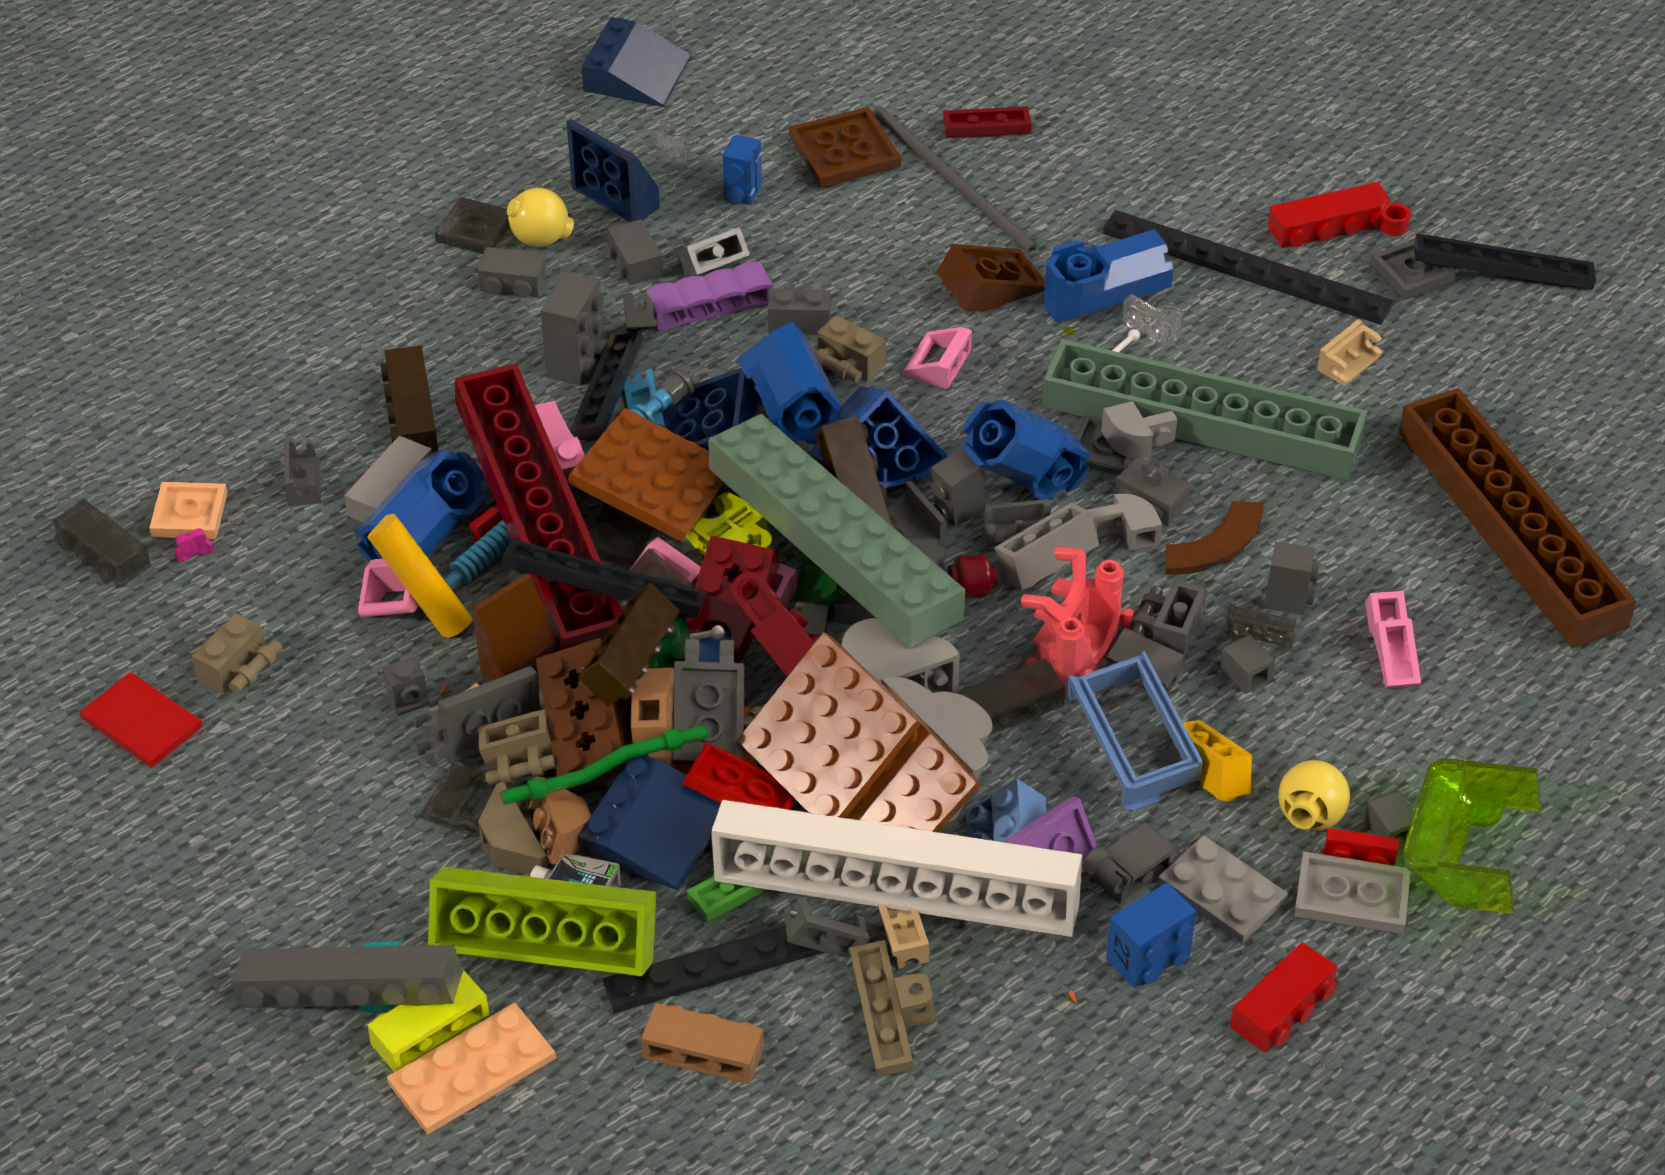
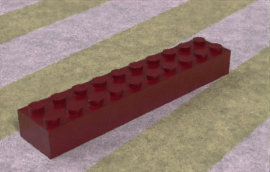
[455,363,622,651]

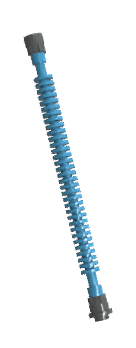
[413,369,694,621]

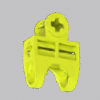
[687,492,772,555]

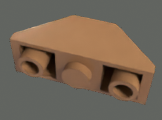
[631,668,674,768]
[525,776,591,864]

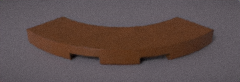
[1165,501,1264,575]

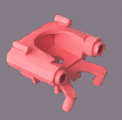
[1021,546,1134,693]

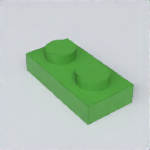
[687,876,767,923]

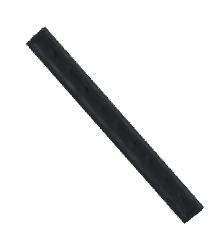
[1103,210,1394,325]

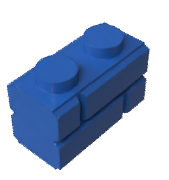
[722,135,762,204]

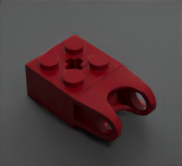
[687,535,780,663]
[732,572,820,677]

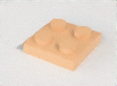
[149,482,228,539]

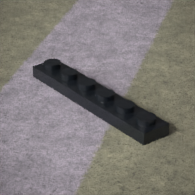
[1414,233,1596,290]
[570,328,644,441]
[502,539,707,619]
[602,926,824,1013]

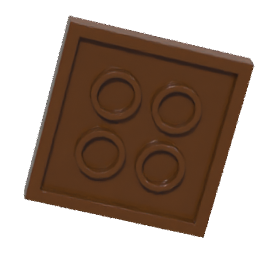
[789,107,901,187]

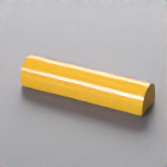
[367,514,473,638]

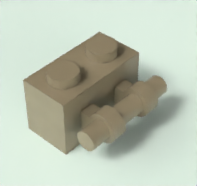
[811,315,886,383]
[192,613,283,694]
[478,709,556,786]

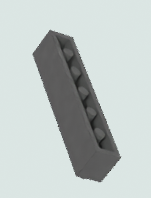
[231,945,463,1007]

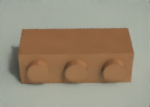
[641,1003,764,1084]

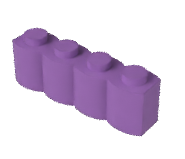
[646,262,773,330]

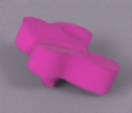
[175,528,214,563]

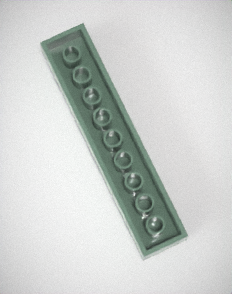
[1042,339,1368,480]
[708,414,965,648]

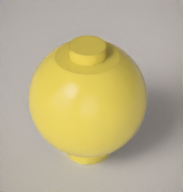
[507,188,574,247]
[1278,760,1350,831]

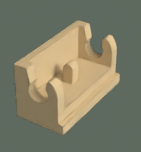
[1317,319,1382,386]
[878,904,930,969]

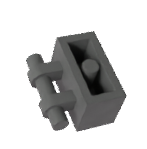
[1131,579,1207,657]

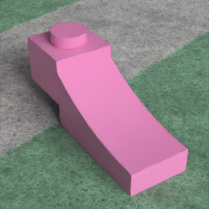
[535,401,585,481]
[1365,591,1421,689]

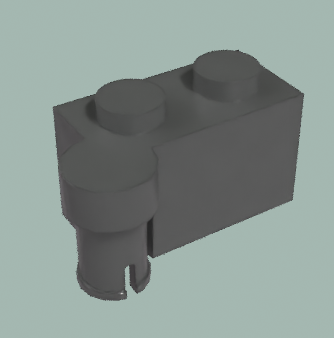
[1082,822,1175,904]

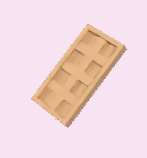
[387,1002,556,1135]

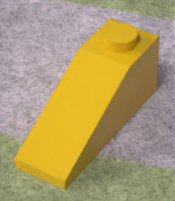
[1183,720,1252,801]

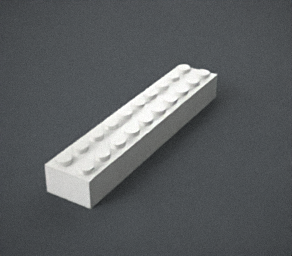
[712,800,1082,937]

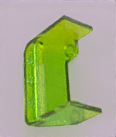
[1403,758,1541,914]

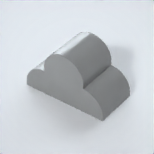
[842,618,960,694]
[880,677,992,822]

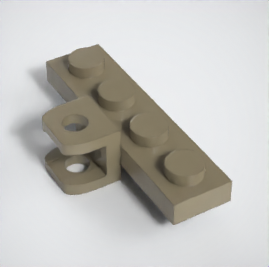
[849,940,936,1077]

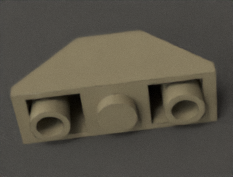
[478,782,550,875]

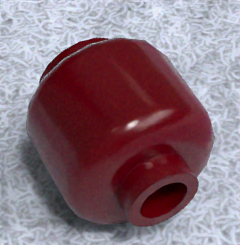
[947,554,998,599]

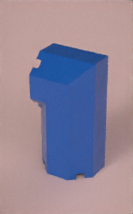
[1044,229,1174,322]
[737,322,841,444]
[963,400,1090,501]
[356,450,486,562]

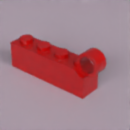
[1267,182,1411,248]

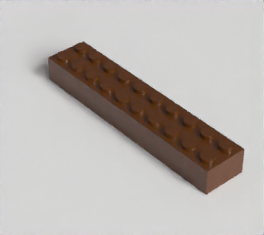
[1399,388,1636,648]

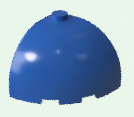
[812,386,949,487]

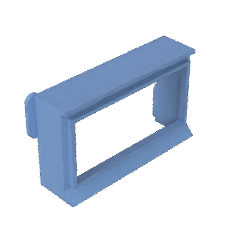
[1067,651,1203,810]

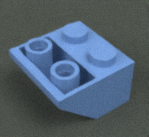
[965,778,1047,842]

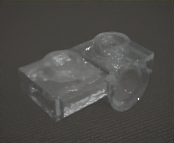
[1122,294,1183,348]

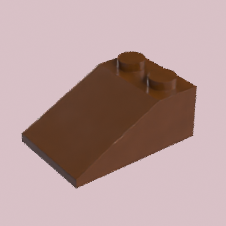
[937,244,1045,312]
[472,573,558,681]

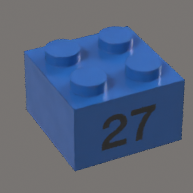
[1106,882,1196,988]

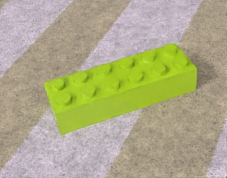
[428,867,656,976]

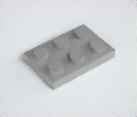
[1158,835,1289,943]
[1294,851,1411,934]

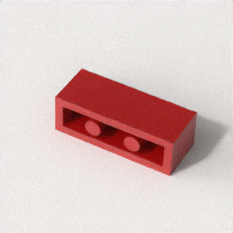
[1230,942,1338,1053]

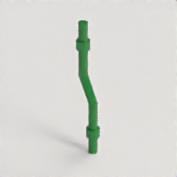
[500,725,708,805]

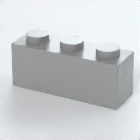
[344,436,432,523]
[994,503,1099,591]

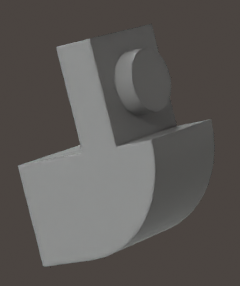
[1101,401,1177,459]
[1088,494,1162,551]

